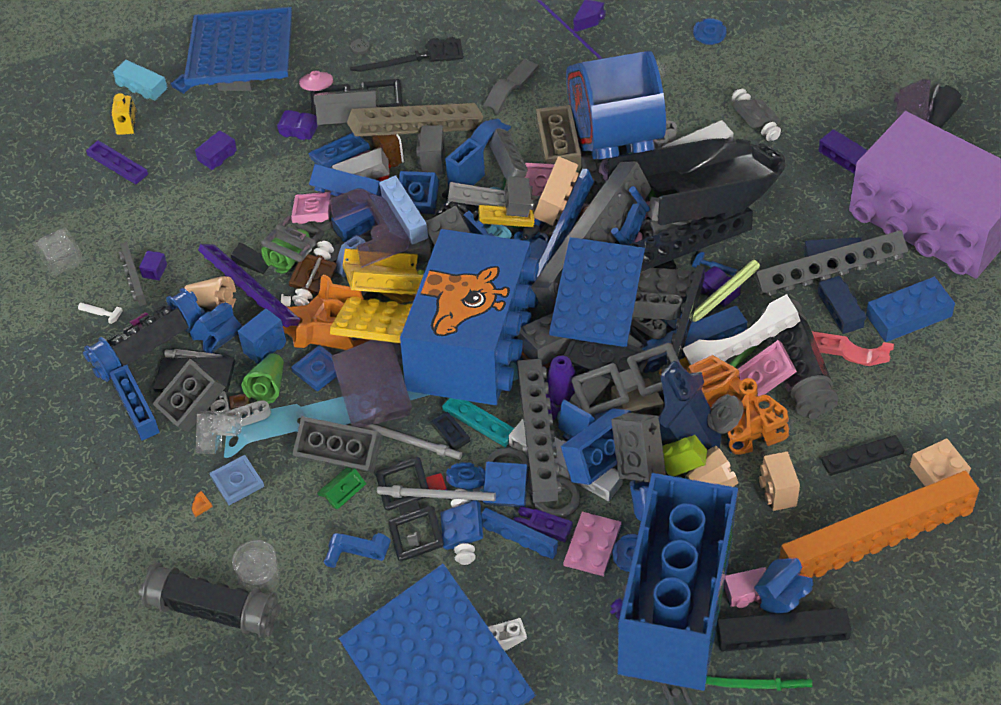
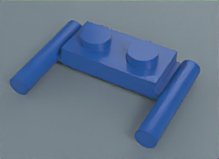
[611,186,650,245]

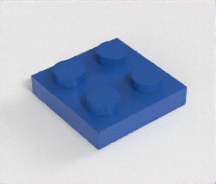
[291,345,346,392]

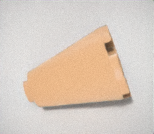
[185,276,236,310]

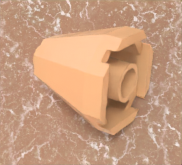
[686,446,738,487]

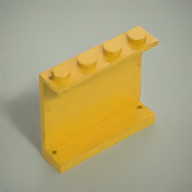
[342,248,423,295]

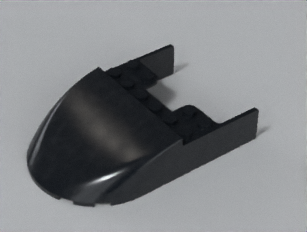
[608,138,785,226]

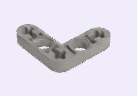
[210,391,271,432]

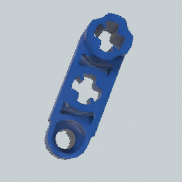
[324,533,391,568]

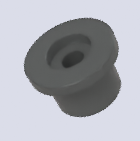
[408,531,421,547]

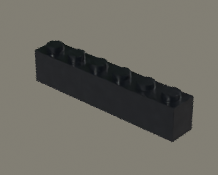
[717,607,852,652]

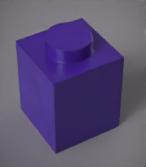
[139,251,167,281]

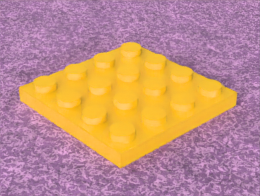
[330,297,412,343]

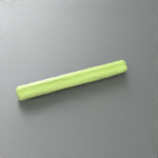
[693,260,760,322]

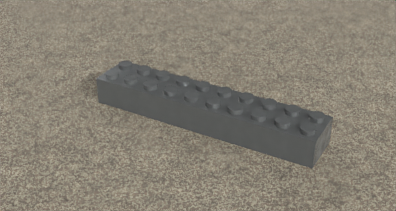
[531,162,652,315]

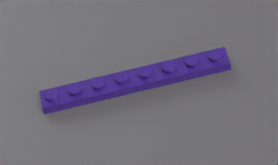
[198,244,300,327]

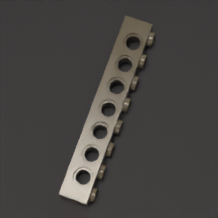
[347,103,484,137]

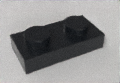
[431,411,470,450]

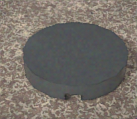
[708,395,744,434]

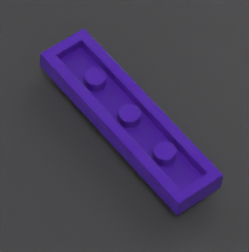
[86,140,148,185]

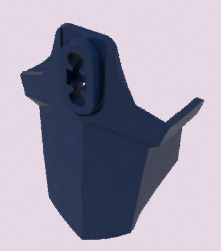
[659,361,721,450]

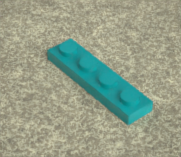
[443,398,515,448]

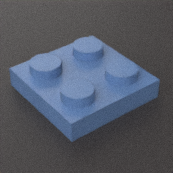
[209,455,264,505]

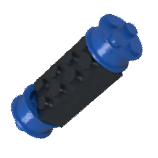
[83,288,205,382]

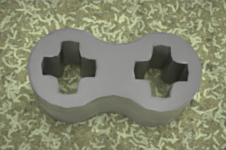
[653,121,677,149]

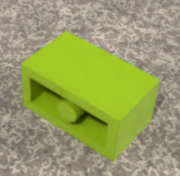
[662,435,708,476]

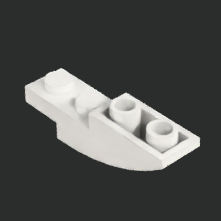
[488,618,527,651]

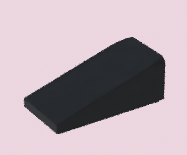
[231,243,269,274]

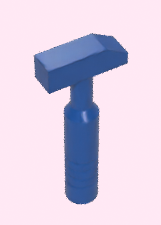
[692,252,737,276]

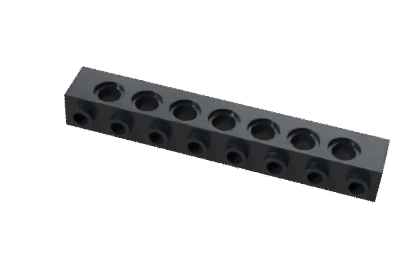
[628,207,753,272]

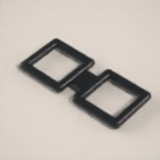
[310,79,403,116]
[376,457,444,562]

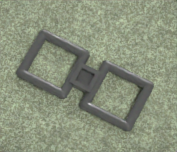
[261,215,325,262]
[571,343,679,416]

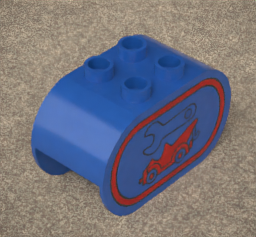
[566,51,666,159]

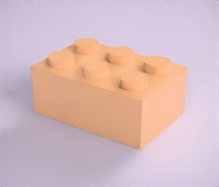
[534,156,579,226]

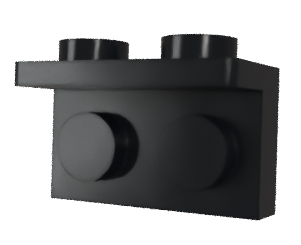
[425,37,464,62]

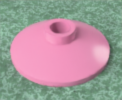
[299,71,333,91]

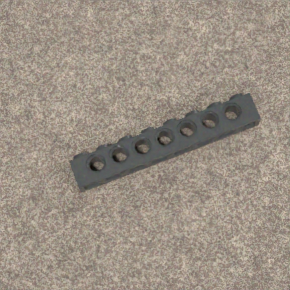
[754,230,908,297]
[517,359,561,503]

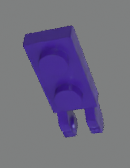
[514,506,573,542]

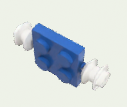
[440,488,483,565]

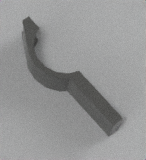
[483,59,539,115]

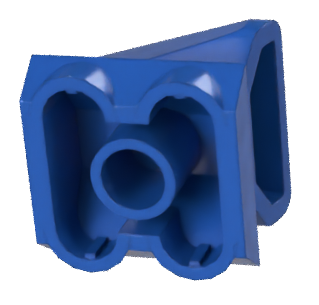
[190,302,242,353]
[754,558,813,613]

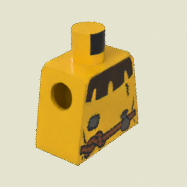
[112,93,137,135]

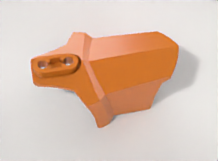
[283,275,379,352]

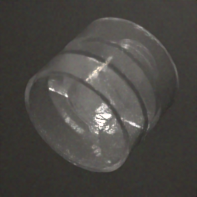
[232,540,281,594]

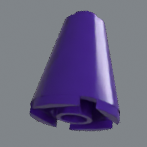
[545,356,577,406]

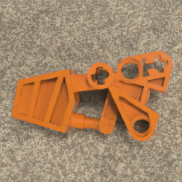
[688,355,789,455]

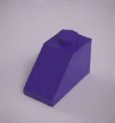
[574,0,606,32]

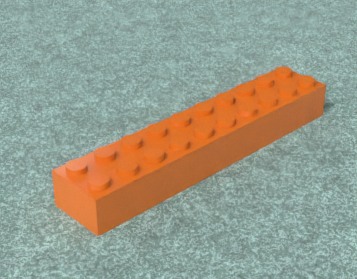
[779,470,979,578]

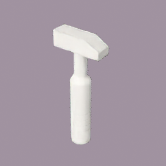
[78,303,122,324]

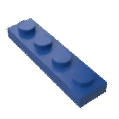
[481,508,558,559]

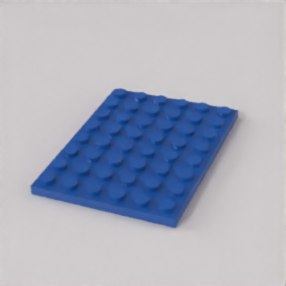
[184,7,292,86]
[339,564,536,705]

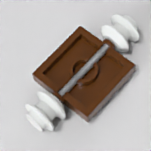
[289,241,337,306]

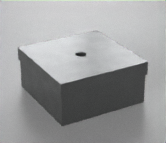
[314,89,379,125]

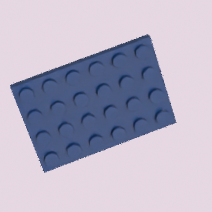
[549,237,645,347]

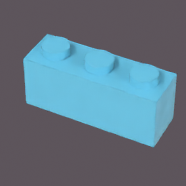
[113,60,167,101]

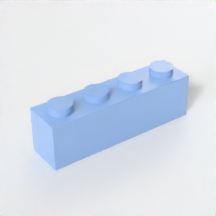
[379,176,428,245]

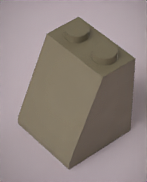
[611,378,664,418]

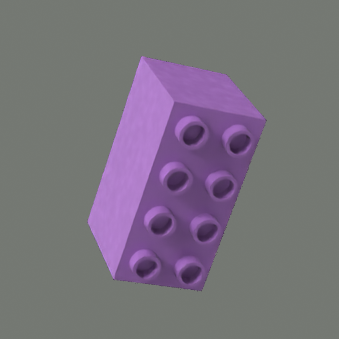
[849,111,1001,279]

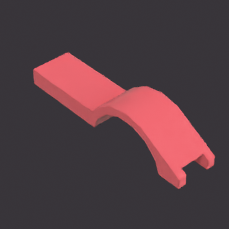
[812,331,894,366]

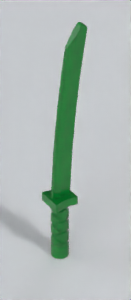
[706,677,812,691]

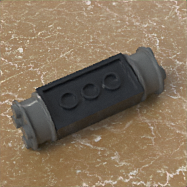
[761,299,839,419]
[139,563,281,639]

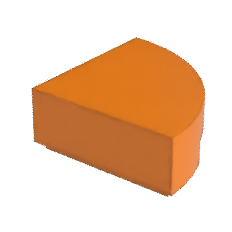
[192,491,213,517]

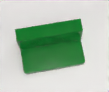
[317,468,366,510]

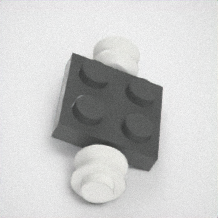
[731,89,781,141]

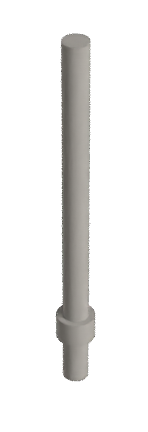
[352,419,462,460]
[377,485,496,501]

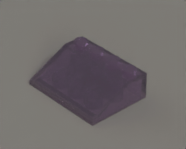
[331,340,412,427]

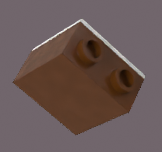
[372,134,404,167]

